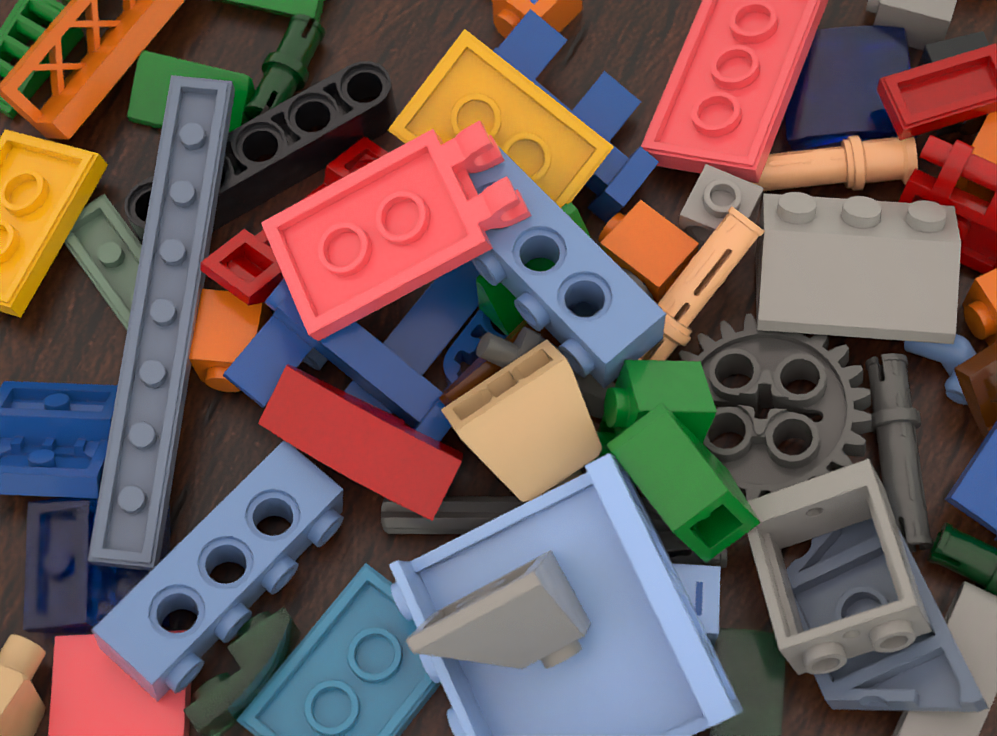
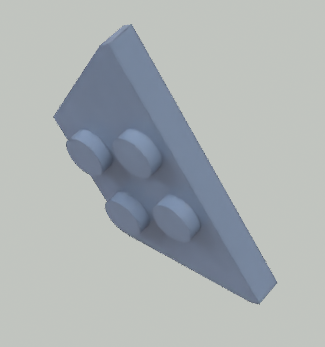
[786,518,989,712]

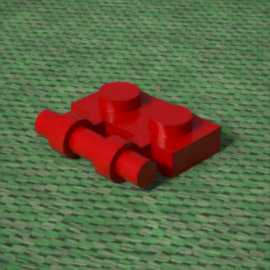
[898,135,997,274]

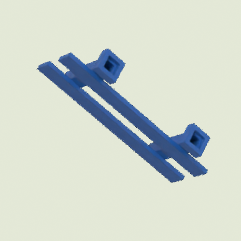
[223,9,659,442]

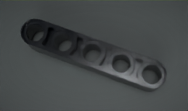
[124,61,397,244]

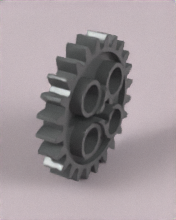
[678,313,872,501]

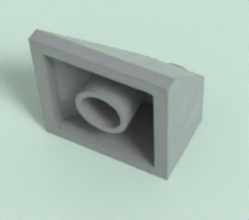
[405,550,591,669]

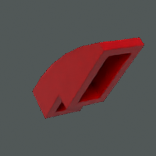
[258,364,463,521]

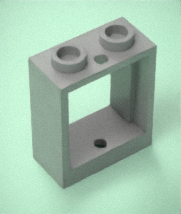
[747,459,932,675]

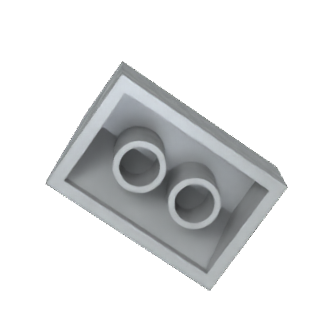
[755,192,961,344]

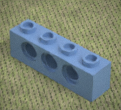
[469,146,666,388]
[92,441,344,702]

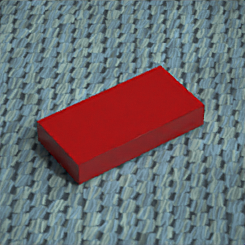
[876,43,997,140]

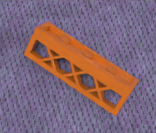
[0,0,185,139]

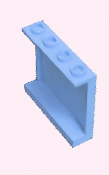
[389,453,744,736]

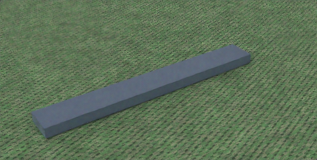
[88,75,235,571]

